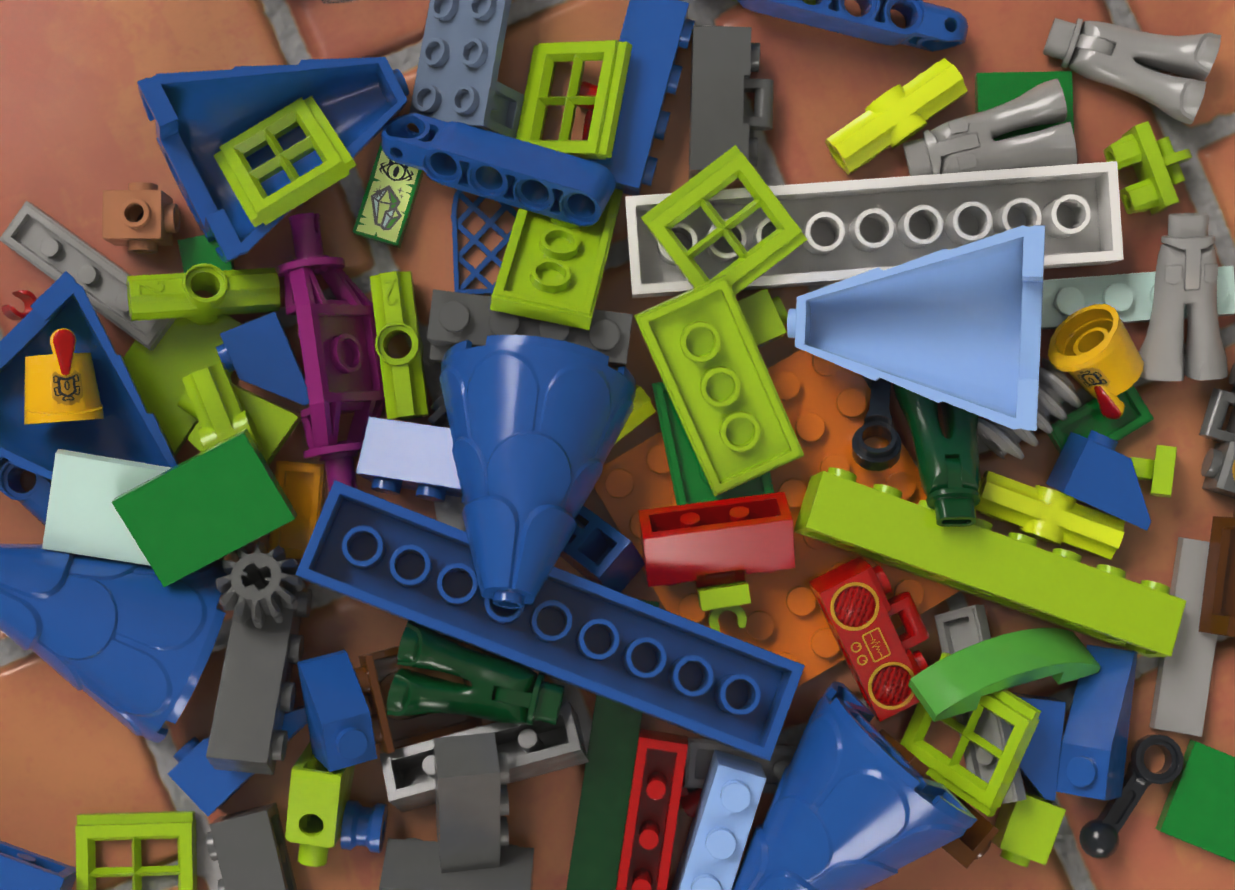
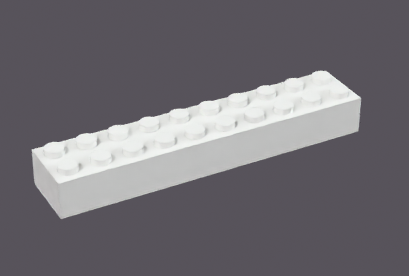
[625,161,1124,298]

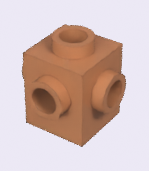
[102,182,180,254]

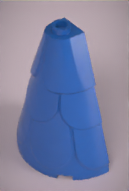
[137,57,409,263]
[0,271,179,480]
[439,335,636,609]
[0,543,227,743]
[731,681,978,890]

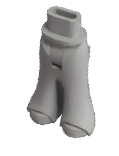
[1043,18,1221,125]
[903,79,1077,176]
[1138,213,1228,381]

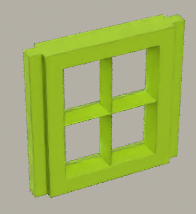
[516,40,632,159]
[213,96,357,227]
[641,145,808,295]
[900,653,1041,817]
[75,811,198,890]

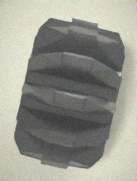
[216,541,304,629]

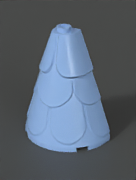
[787,225,1045,431]

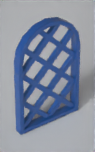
[450,189,517,296]

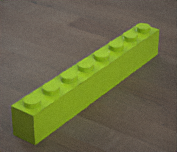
[794,467,1186,658]

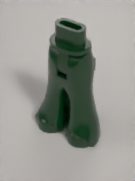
[893,384,981,527]
[386,621,565,726]

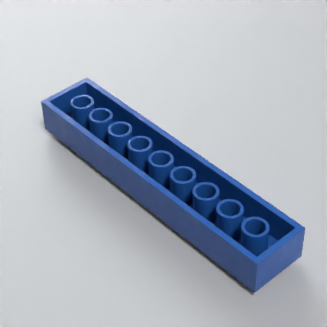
[295,480,805,761]

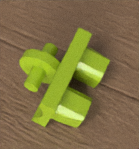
[1103,121,1193,215]

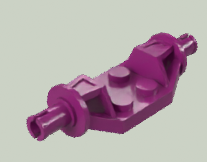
[277,213,385,492]

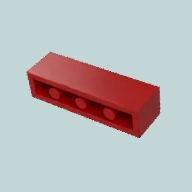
[616,729,688,890]

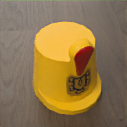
[1048,304,1144,420]
[24,328,104,425]

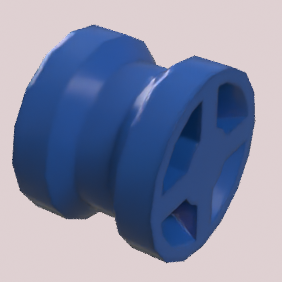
[340,800,388,853]

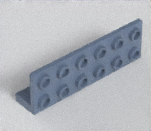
[409,0,524,139]

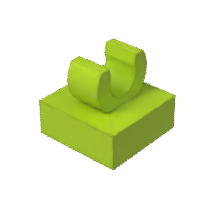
[1130,445,1177,498]
[697,581,751,632]

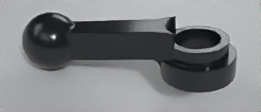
[852,378,901,471]
[1079,734,1183,859]

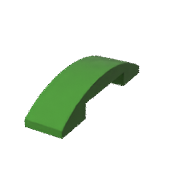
[908,628,1101,722]

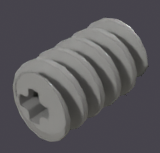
[977,358,1082,460]

